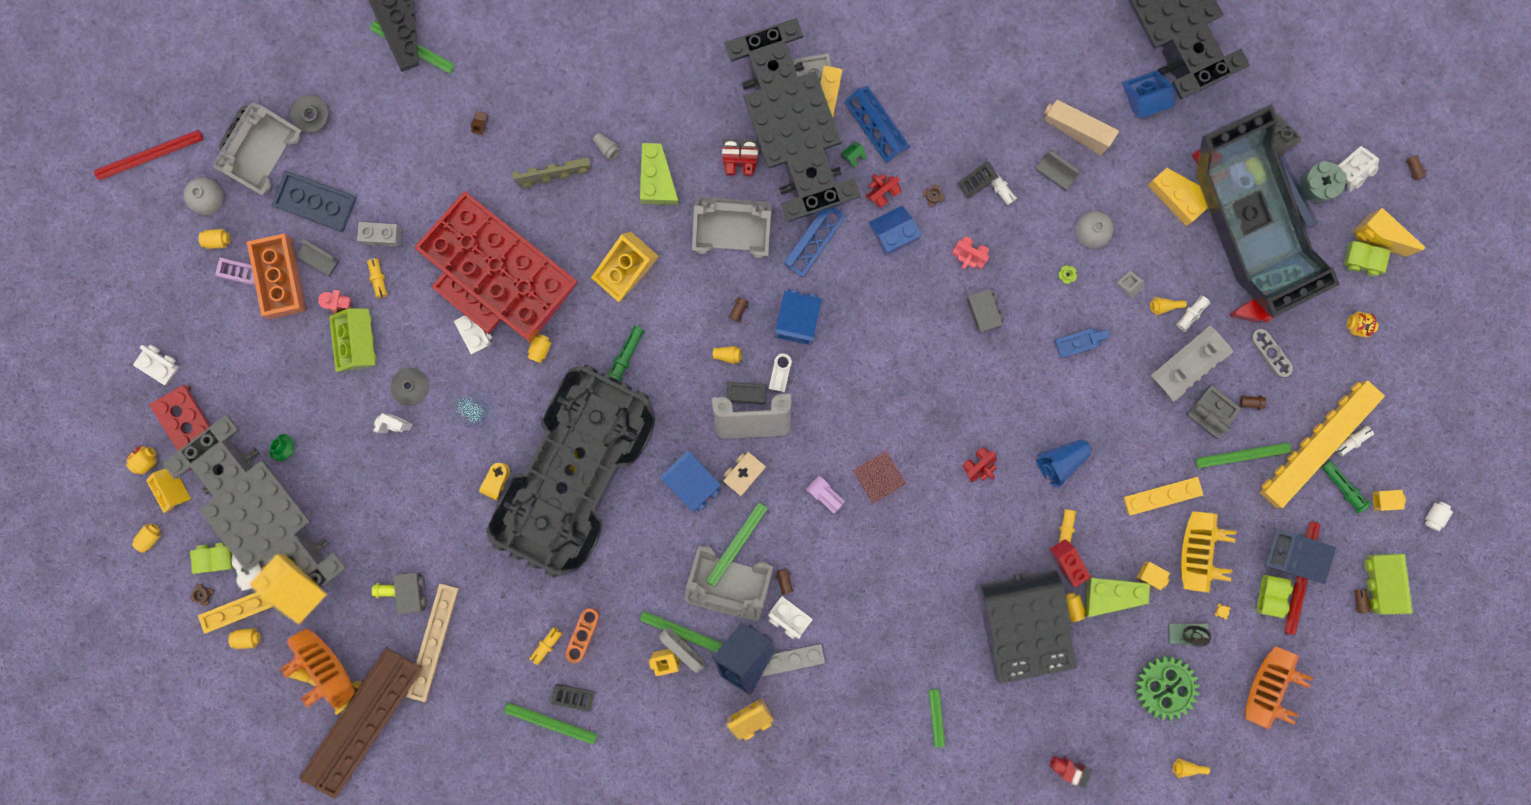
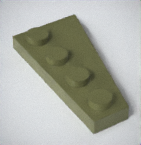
[512,157,593,189]

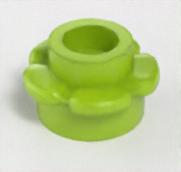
[1058,265,1077,284]

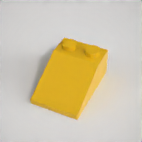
[1352,208,1426,257]
[591,232,659,302]
[249,554,327,624]
[727,698,774,740]

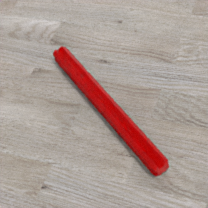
[94,130,204,180]
[1284,522,1321,635]

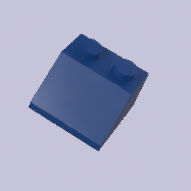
[1122,70,1175,119]
[869,206,921,256]

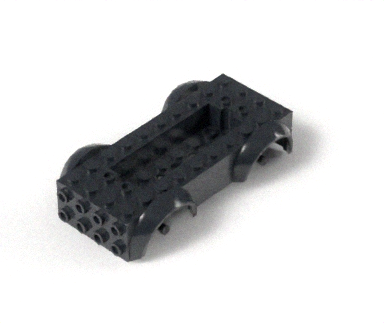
[486,364,655,578]

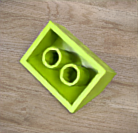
[329,308,376,372]
[1364,553,1413,614]

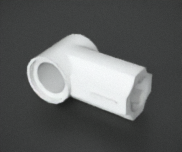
[768,354,792,392]

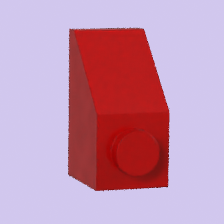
[1229,291,1275,323]

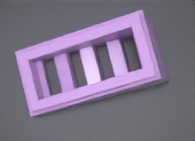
[215,257,255,285]

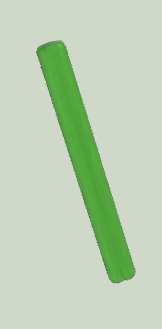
[370,21,455,74]
[1196,443,1291,468]
[706,503,768,587]
[640,611,723,652]
[504,703,597,744]

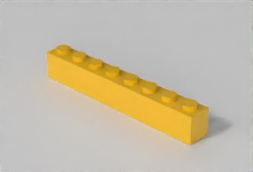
[1259,380,1385,508]

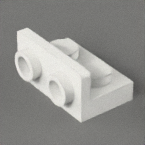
[1338,146,1379,192]
[454,315,493,355]
[133,344,179,386]
[374,413,413,433]
[768,596,813,639]

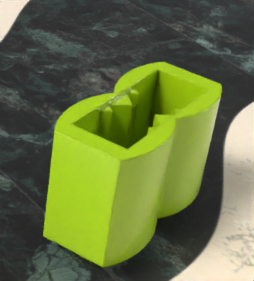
[1343,241,1391,277]
[190,543,235,574]
[1256,574,1293,618]

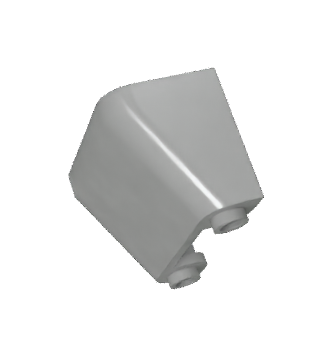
[213,103,302,196]
[692,197,772,258]
[712,394,791,439]
[684,546,773,621]

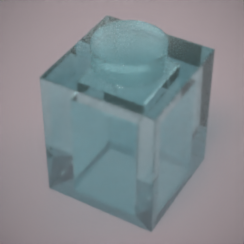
[455,396,488,426]

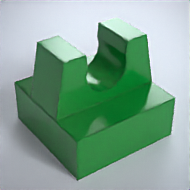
[840,142,867,168]

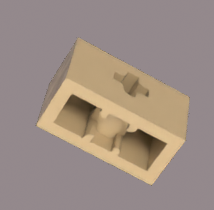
[723,452,766,496]

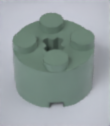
[1300,161,1347,204]

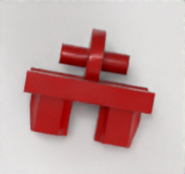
[865,174,902,208]
[962,447,997,483]

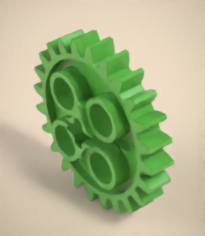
[1135,656,1200,721]

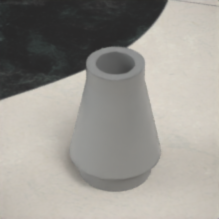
[593,133,620,160]

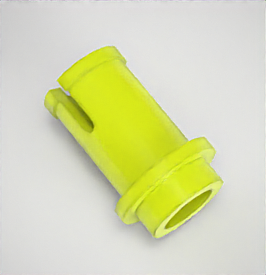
[372,583,395,598]

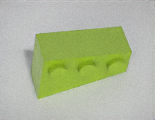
[640,143,679,205]
[1084,578,1150,617]

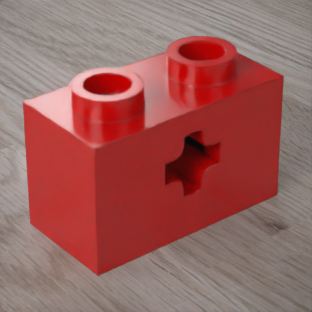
[1049,539,1091,588]

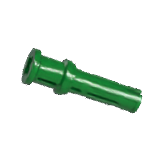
[606,325,645,382]
[1321,460,1371,514]

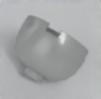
[183,177,224,215]
[1075,211,1114,249]

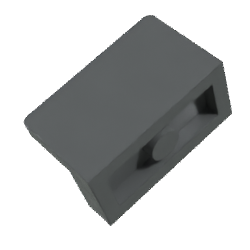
[1035,150,1081,191]
[296,238,340,277]

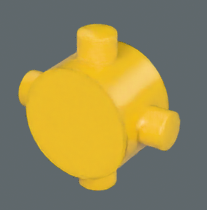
[1214,603,1231,620]

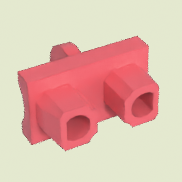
[952,236,990,270]
[318,290,352,314]

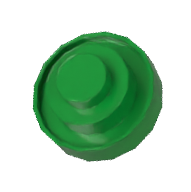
[269,434,294,462]

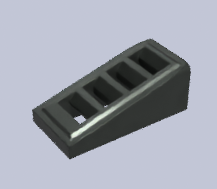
[957,161,999,199]
[551,684,595,712]

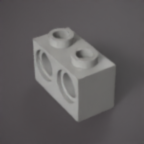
[357,222,402,247]

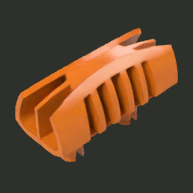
[279,628,355,708]
[1245,646,1313,729]

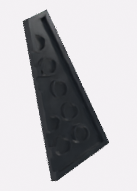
[368,0,419,72]

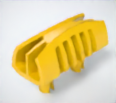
[1181,511,1236,592]

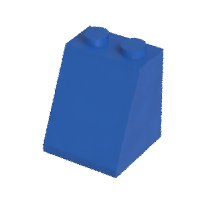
[775,289,822,346]
[660,451,721,512]

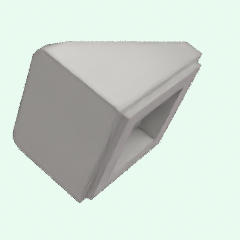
[1117,270,1145,299]

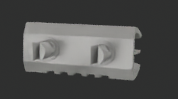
[1150,325,1234,402]

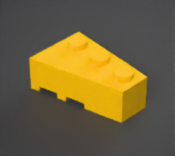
[1148,168,1220,226]

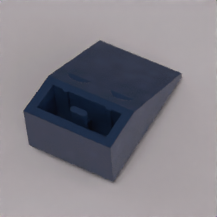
[1266,529,1336,584]

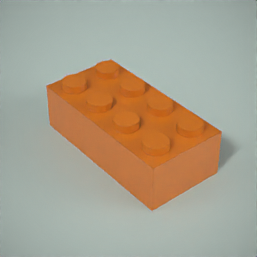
[247,233,307,319]

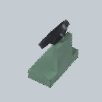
[1168,623,1212,647]

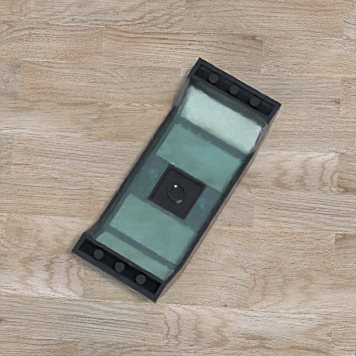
[1196,104,1340,317]

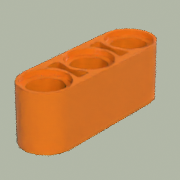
[566,608,600,663]

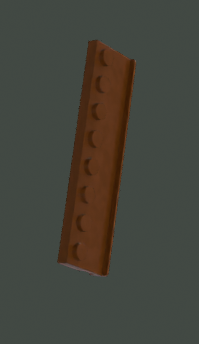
[299,646,422,799]

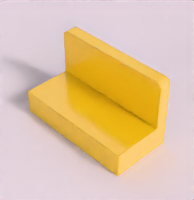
[146,468,191,513]

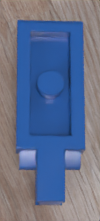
[1054,329,1110,359]

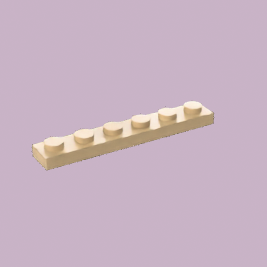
[406,583,460,702]

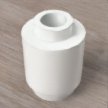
[1425,502,1453,532]

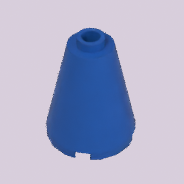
[1036,440,1091,488]

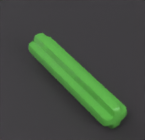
[929,689,945,748]

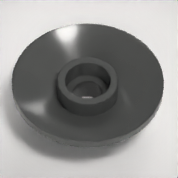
[290,95,329,133]
[391,368,429,406]

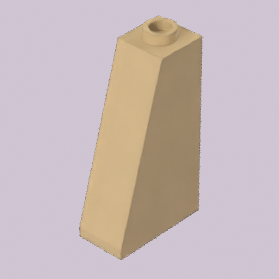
[1044,100,1119,156]

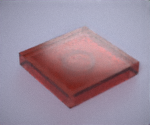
[853,451,906,503]

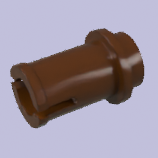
[1406,155,1427,181]
[728,297,749,323]
[1240,395,1266,410]
[776,569,793,594]
[1354,589,1372,613]

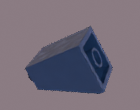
[712,622,775,695]

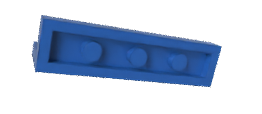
[844,86,910,163]
[784,208,846,278]

